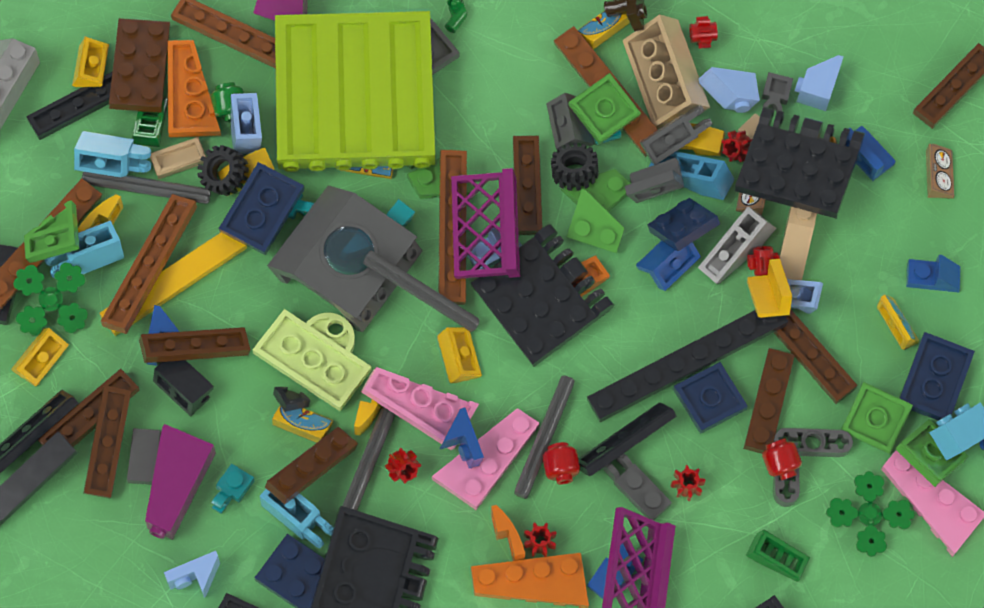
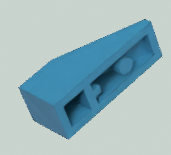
[649,151,735,200]

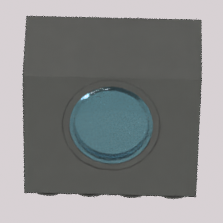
[267,185,423,332]

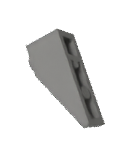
[698,207,776,284]

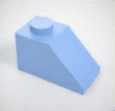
[795,55,844,111]
[698,67,760,113]
[231,93,262,154]

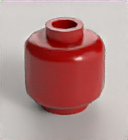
[762,438,802,481]
[542,442,580,485]

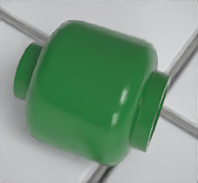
[210,82,244,122]

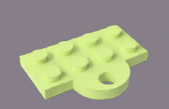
[253,309,372,411]

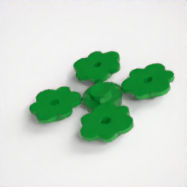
[13,262,88,336]
[826,471,915,557]

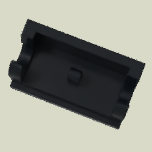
[153,360,214,417]

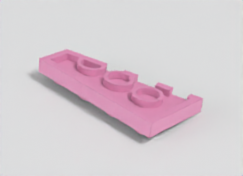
[361,367,479,450]
[432,408,540,510]
[881,450,984,557]

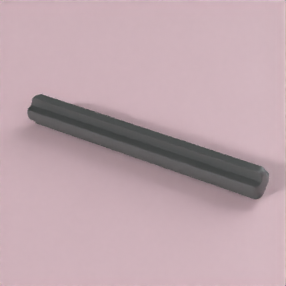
[82,172,211,204]
[363,251,479,332]
[514,375,575,499]
[342,406,396,511]

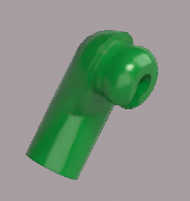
[445,0,467,33]

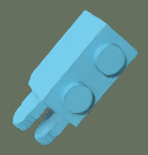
[74,131,151,178]
[44,221,124,278]
[929,402,984,461]
[260,489,333,549]

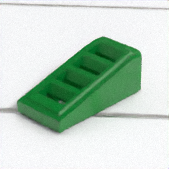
[132,98,168,147]
[746,529,810,582]

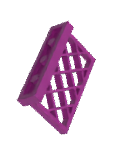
[451,168,520,279]
[602,507,676,608]

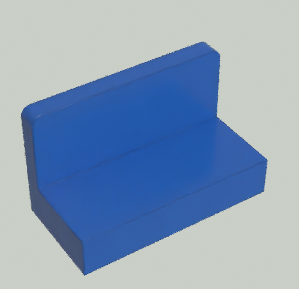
[846,126,896,181]
[636,240,701,291]

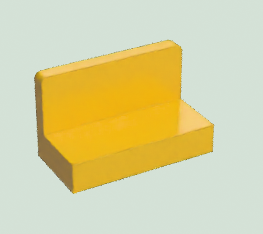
[747,259,792,318]

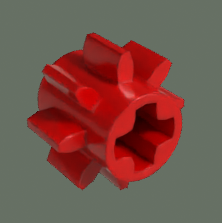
[689,16,718,49]
[721,130,752,162]
[747,246,780,276]
[385,448,421,484]
[670,465,706,501]
[523,522,557,557]

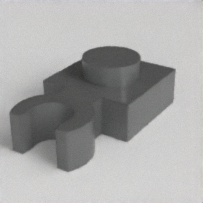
[762,72,793,117]

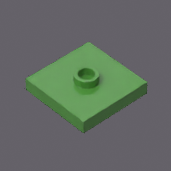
[568,73,641,145]
[841,382,913,454]
[896,419,969,487]

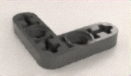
[773,428,853,507]

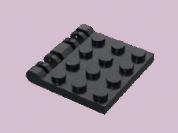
[735,107,865,219]
[470,224,614,367]
[310,506,439,608]

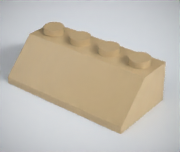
[622,14,710,129]

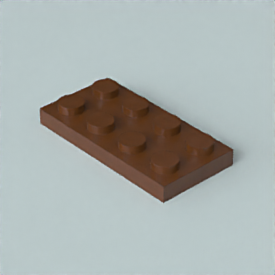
[109,18,170,113]

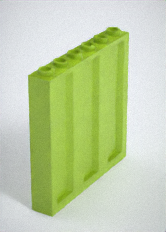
[275,11,435,172]

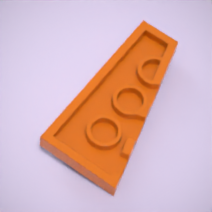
[168,40,221,137]
[471,553,589,608]

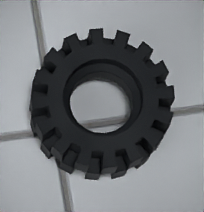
[551,143,599,191]
[197,145,249,196]

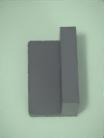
[546,93,595,149]
[625,158,684,203]

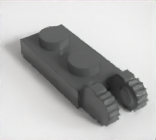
[639,105,713,165]
[603,454,672,520]

